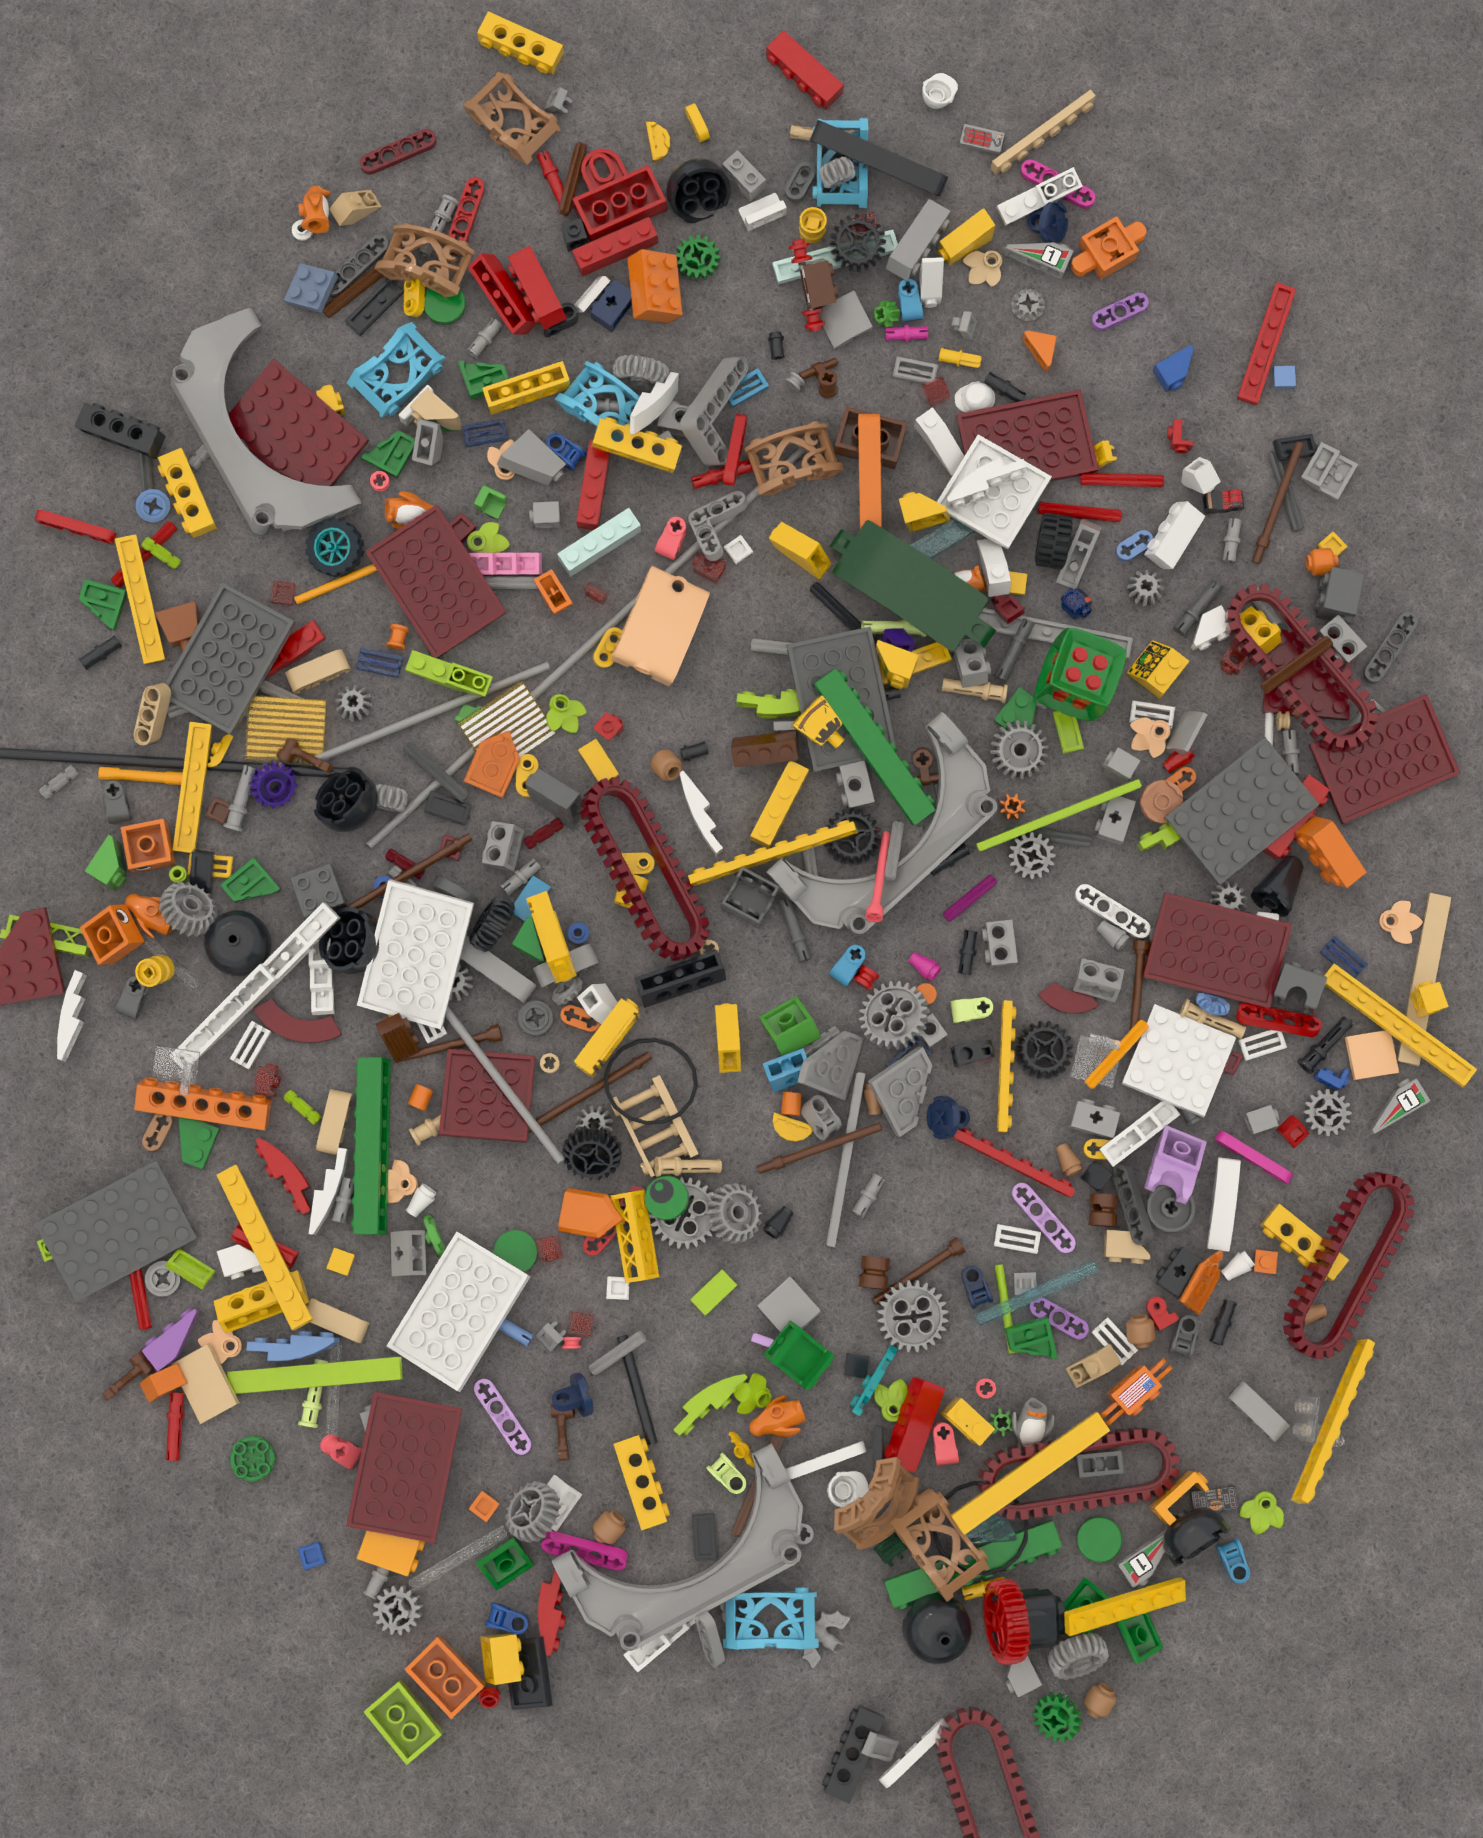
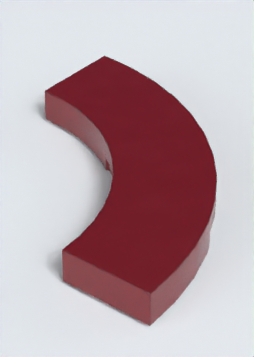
[253,999,342,1043]

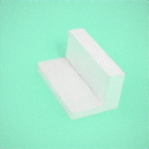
[739,193,787,231]
[547,1475,582,1532]

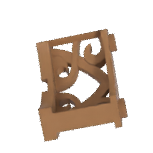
[462,72,561,165]
[374,223,475,298]
[744,421,844,496]
[834,1457,920,1550]
[890,1491,990,1602]

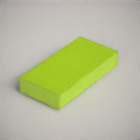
[1053,711,1084,754]
[165,1248,216,1290]
[690,1269,737,1316]

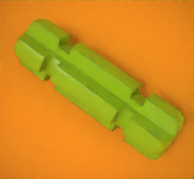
[141,537,181,569]
[283,1090,321,1125]

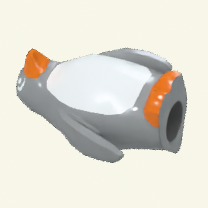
[1012,1397,1054,1453]

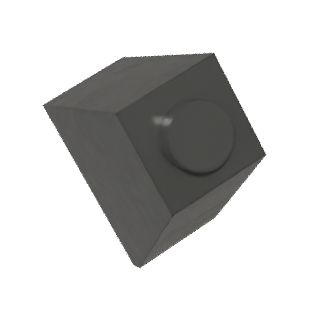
[525,768,584,830]

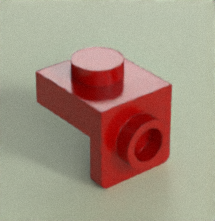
[1167,419,1194,454]
[593,712,624,741]

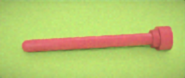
[865,831,891,922]

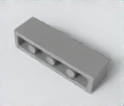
[886,199,950,281]

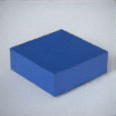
[298,1541,326,1570]

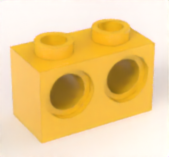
[1235,606,1282,654]
[1409,980,1449,1018]

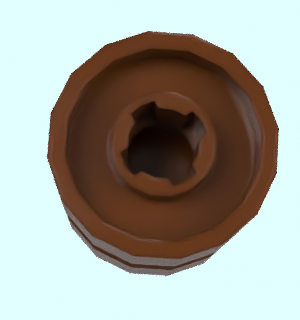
[1088,1194,1118,1227]
[858,1255,890,1290]

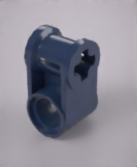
[961,1265,994,1309]

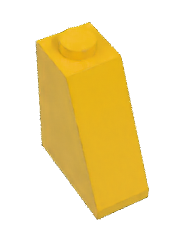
[938,209,995,265]
[769,522,832,580]
[715,1003,741,1073]

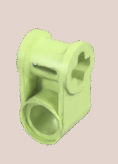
[950,997,993,1023]
[706,1452,747,1494]

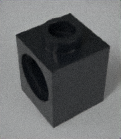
[561,218,588,252]

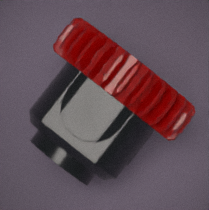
[982,1579,1065,1665]

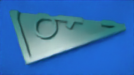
[849,1345,898,1416]

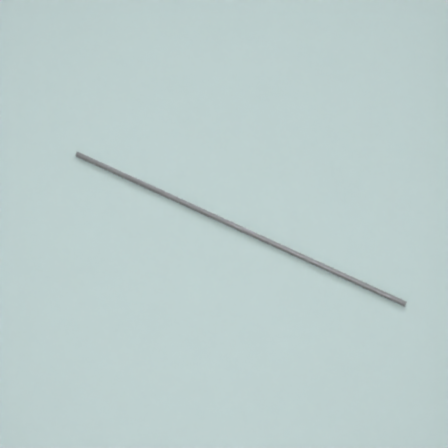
[366,447,807,849]

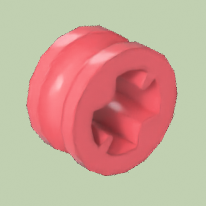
[370,471,390,492]
[561,1337,581,1349]
[976,1378,996,1398]

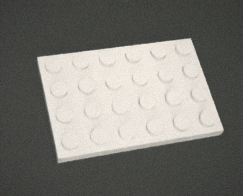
[357,879,474,1029]
[387,1232,530,1392]

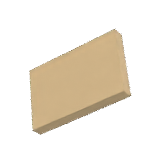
[171,1344,240,1424]

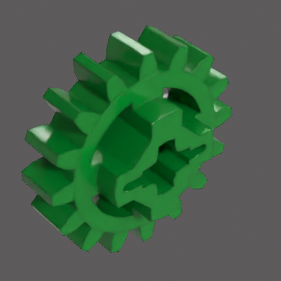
[675,234,720,281]
[1033,1692,1083,1743]

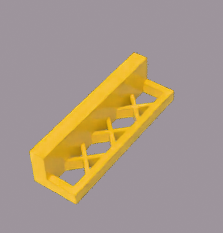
[611,1190,660,1283]

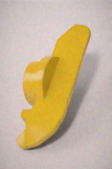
[207,734,234,767]
[729,1432,754,1468]

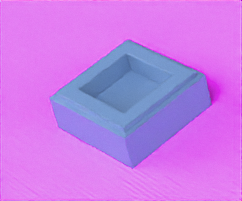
[1273,366,1296,389]

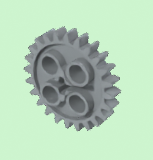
[859,981,930,1050]
[649,1177,714,1249]
[876,1280,948,1352]

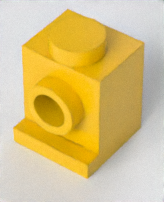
[316,385,346,416]

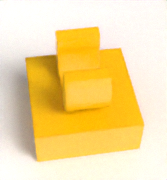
[1094,441,1117,468]

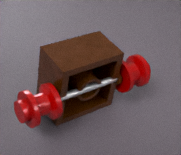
[788,238,838,332]

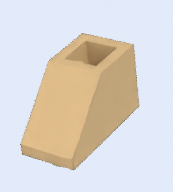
[329,190,382,226]
[1103,1230,1150,1264]
[1065,1344,1121,1388]

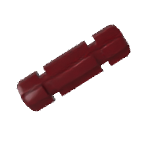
[523,818,563,849]
[385,849,425,879]

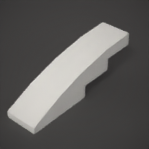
[630,372,679,434]
[680,771,723,856]
[309,939,334,1015]
[57,970,87,1062]
[1099,1101,1180,1167]
[309,1148,349,1235]
[1207,1157,1241,1251]
[624,1611,708,1673]

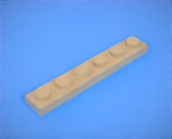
[991,89,1096,175]

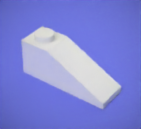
[918,257,944,308]
[914,407,965,476]
[977,539,1011,597]

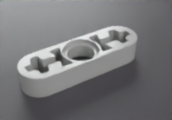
[695,1611,725,1668]

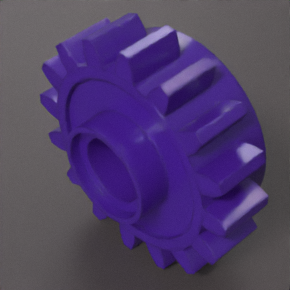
[249,760,298,809]

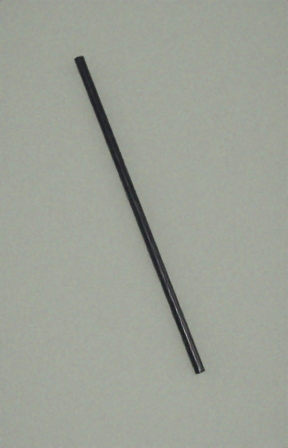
[0,748,348,778]

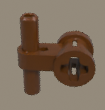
[798,358,838,398]
[912,747,939,786]

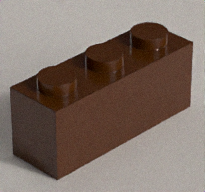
[731,730,800,768]

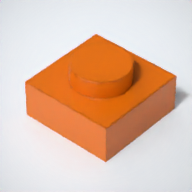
[1253,1250,1278,1274]
[469,1490,500,1522]

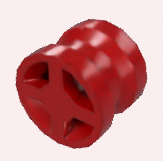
[852,965,880,991]

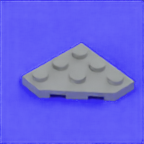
[797,1031,864,1101]
[868,1046,932,1137]

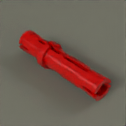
[536,151,573,210]
[691,459,754,490]
[165,1392,185,1461]

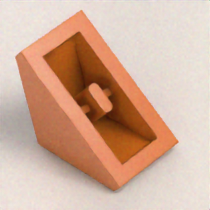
[1022,330,1057,373]
[533,569,573,615]
[140,1363,188,1403]

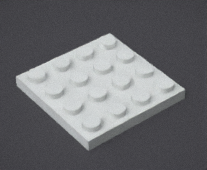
[937,435,1052,550]
[1122,1004,1236,1118]

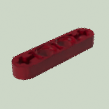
[360,129,437,175]

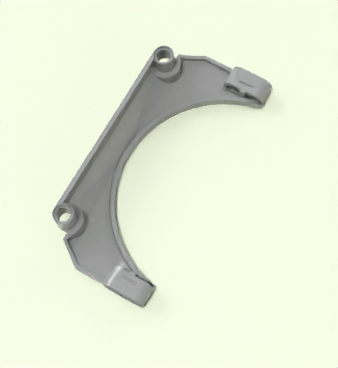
[170,308,363,535]
[766,712,997,934]
[552,1443,803,1651]

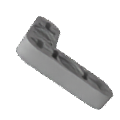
[688,491,748,561]

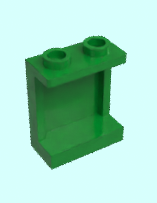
[763,1320,835,1391]

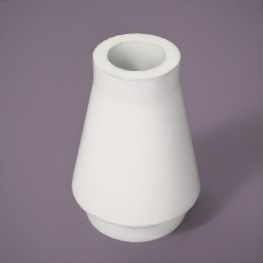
[406,1183,437,1217]
[1221,1251,1255,1281]

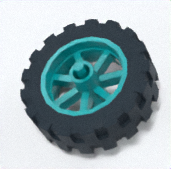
[305,518,364,577]

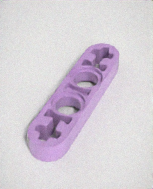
[1011,1183,1076,1253]
[474,1379,532,1455]

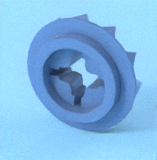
[135,488,170,522]
[1196,992,1230,1015]

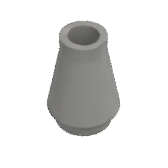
[1097,920,1130,951]

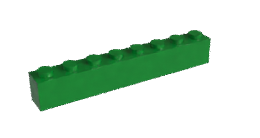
[812,669,935,825]
[351,1057,391,1235]
[883,1520,1062,1610]

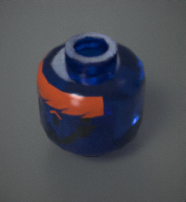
[1060,588,1092,620]

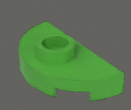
[423,1214,446,1257]

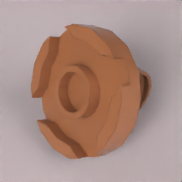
[1140,780,1183,824]

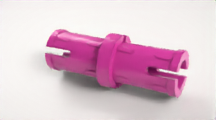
[885,325,928,342]

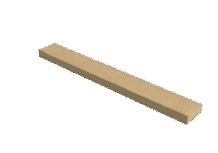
[1397,893,1451,1066]

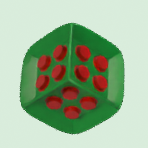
[1034,628,1127,721]

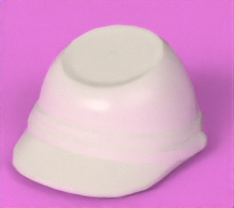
[922,73,958,109]
[955,381,995,412]
[827,1471,869,1508]

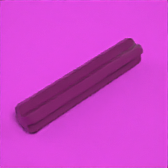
[943,874,997,922]

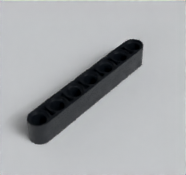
[810,120,948,197]

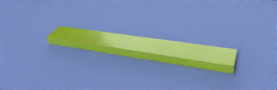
[976,779,1142,851]
[227,1357,403,1394]

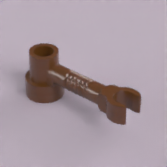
[276,738,333,774]
[102,1349,154,1400]
[550,1401,575,1461]

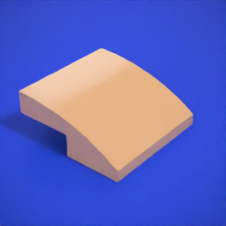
[1345,1031,1399,1080]

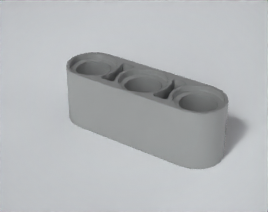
[533,944,600,989]
[1227,1381,1290,1443]

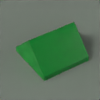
[512,916,545,964]
[476,1537,534,1590]
[1064,1577,1110,1635]
[1115,1612,1164,1664]

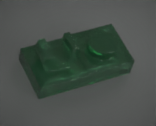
[874,1524,921,1567]

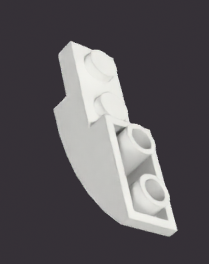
[996,167,1083,226]
[946,458,1026,508]

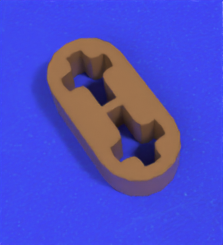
[142,1114,174,1152]

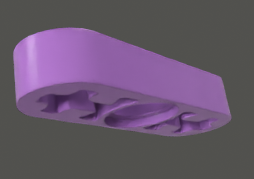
[1091,293,1149,331]
[1029,1297,1089,1339]

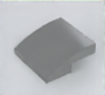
[819,291,873,349]
[1301,442,1358,501]
[1164,711,1208,755]
[757,1277,821,1332]

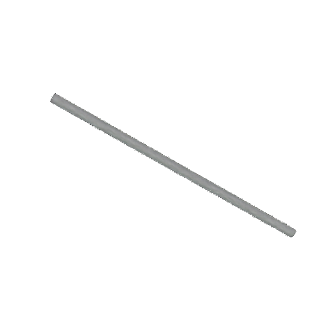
[310,662,550,766]
[445,1006,565,1164]

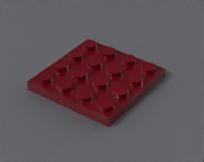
[1262,629,1352,721]
[439,1049,535,1143]

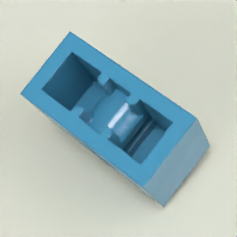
[763,1048,807,1093]

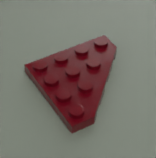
[0,907,66,1005]

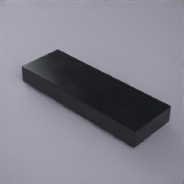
[345,278,404,336]

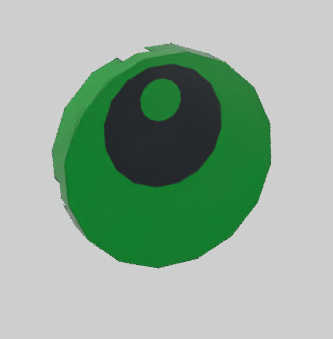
[645,1176,689,1221]

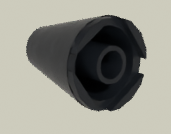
[1251,856,1304,917]

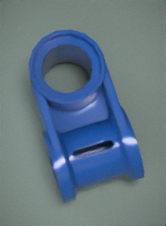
[546,433,587,471]
[485,1602,530,1634]

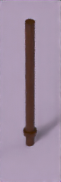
[346,833,473,909]
[528,1052,652,1134]

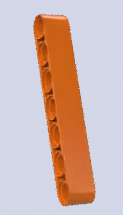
[858,413,882,529]

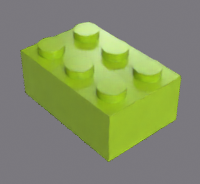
[364,1679,444,1765]

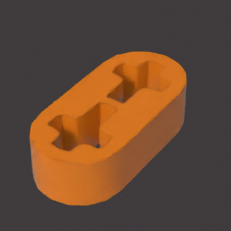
[1165,767,1196,792]
[560,1005,601,1033]

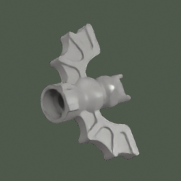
[800,1610,850,1668]

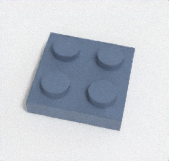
[284,263,338,313]

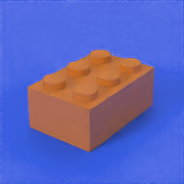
[627,249,683,323]
[1295,816,1367,888]
[404,1635,486,1719]

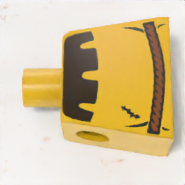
[791,696,845,748]

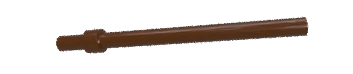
[1252,441,1304,564]
[757,1122,883,1174]

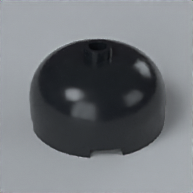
[666,158,731,223]
[314,767,378,832]
[319,907,379,974]
[204,910,271,976]
[1163,1508,1231,1567]
[902,1593,972,1664]

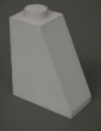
[497,429,566,486]

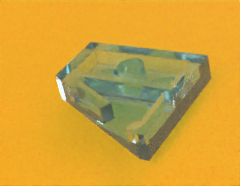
[965,1513,1017,1543]

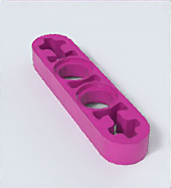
[1020,159,1095,209]
[1214,1130,1293,1185]
[541,1531,628,1571]

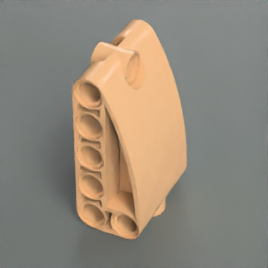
[610,566,710,686]

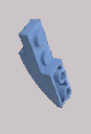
[247,1331,340,1361]

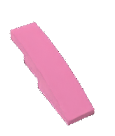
[469,553,542,575]

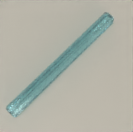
[975,1261,1098,1325]

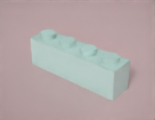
[557,508,641,577]

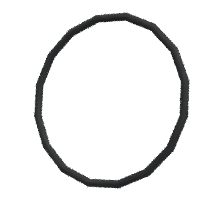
[604,1038,698,1125]
[933,1481,1029,1576]

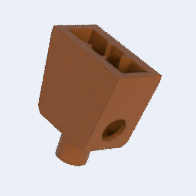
[155,601,200,653]

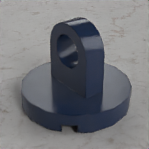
[1027,201,1068,243]
[927,1095,970,1140]
[552,1372,593,1417]

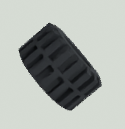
[1035,513,1073,570]

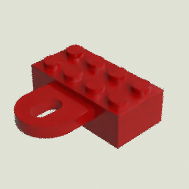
[572,149,667,242]

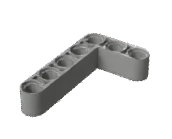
[680,356,749,466]

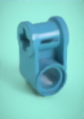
[898,278,923,322]
[829,945,865,987]
[1216,1538,1250,1583]

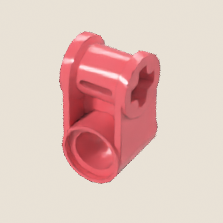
[655,517,687,561]
[932,1422,959,1466]
[320,1434,362,1470]

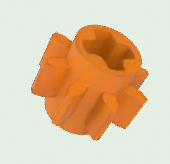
[999,794,1025,821]

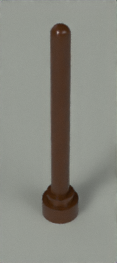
[1130,940,1151,1045]
[403,1024,503,1061]
[872,1237,966,1305]

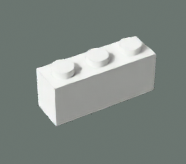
[1144,501,1205,569]

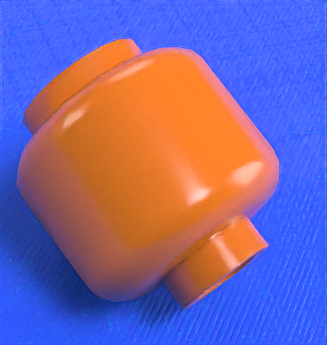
[1306,548,1338,576]

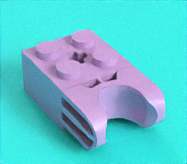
[1144,1125,1207,1205]

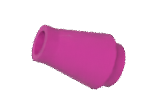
[908,952,942,981]

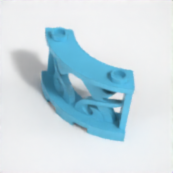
[813,118,868,208]
[347,322,445,418]
[555,361,641,442]
[723,1587,819,1650]

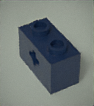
[590,279,632,332]

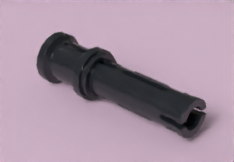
[1297,1016,1353,1074]

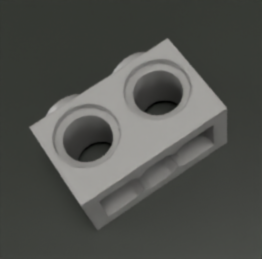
[722,150,766,202]
[1315,615,1367,668]
[953,638,991,688]
[482,821,524,872]
[981,920,1018,968]
[1073,958,1124,1002]

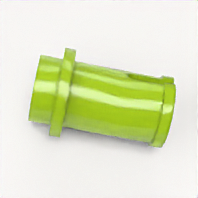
[169,866,188,883]

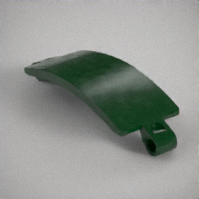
[829,520,996,652]

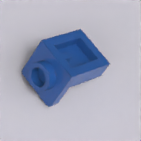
[1313,1068,1350,1091]

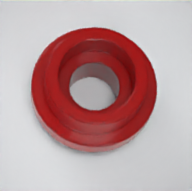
[478,1687,501,1708]

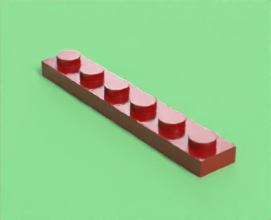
[1237,282,1296,406]
[952,1128,1076,1198]

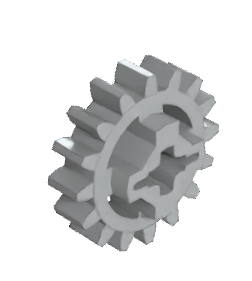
[1008,832,1056,879]
[1302,1089,1352,1137]
[373,1584,423,1635]

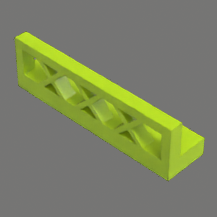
[0,914,91,957]

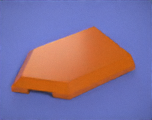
[463,730,520,798]
[558,1188,623,1238]
[1179,1250,1223,1315]

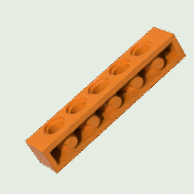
[134,1078,272,1130]

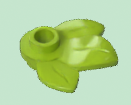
[467,522,510,553]
[546,694,586,733]
[734,1373,772,1414]
[874,1379,908,1422]
[1239,1491,1284,1535]

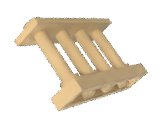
[611,1075,699,1178]

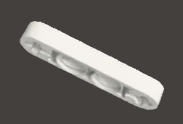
[1075,884,1150,939]
[785,1441,867,1479]
[878,1718,949,1788]

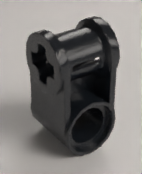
[543,302,579,337]

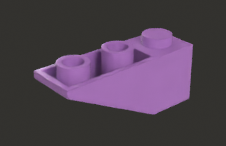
[142,1308,200,1372]

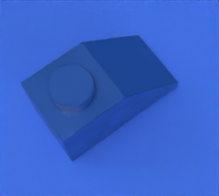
[1153,344,1194,392]

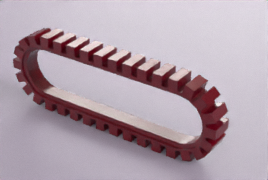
[1225,584,1378,752]
[580,777,709,961]
[1283,1172,1414,1359]
[978,1427,1180,1520]
[936,1707,1040,1838]

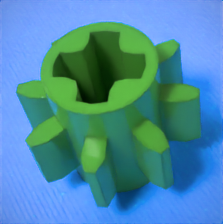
[874,300,900,327]
[988,1408,1013,1436]

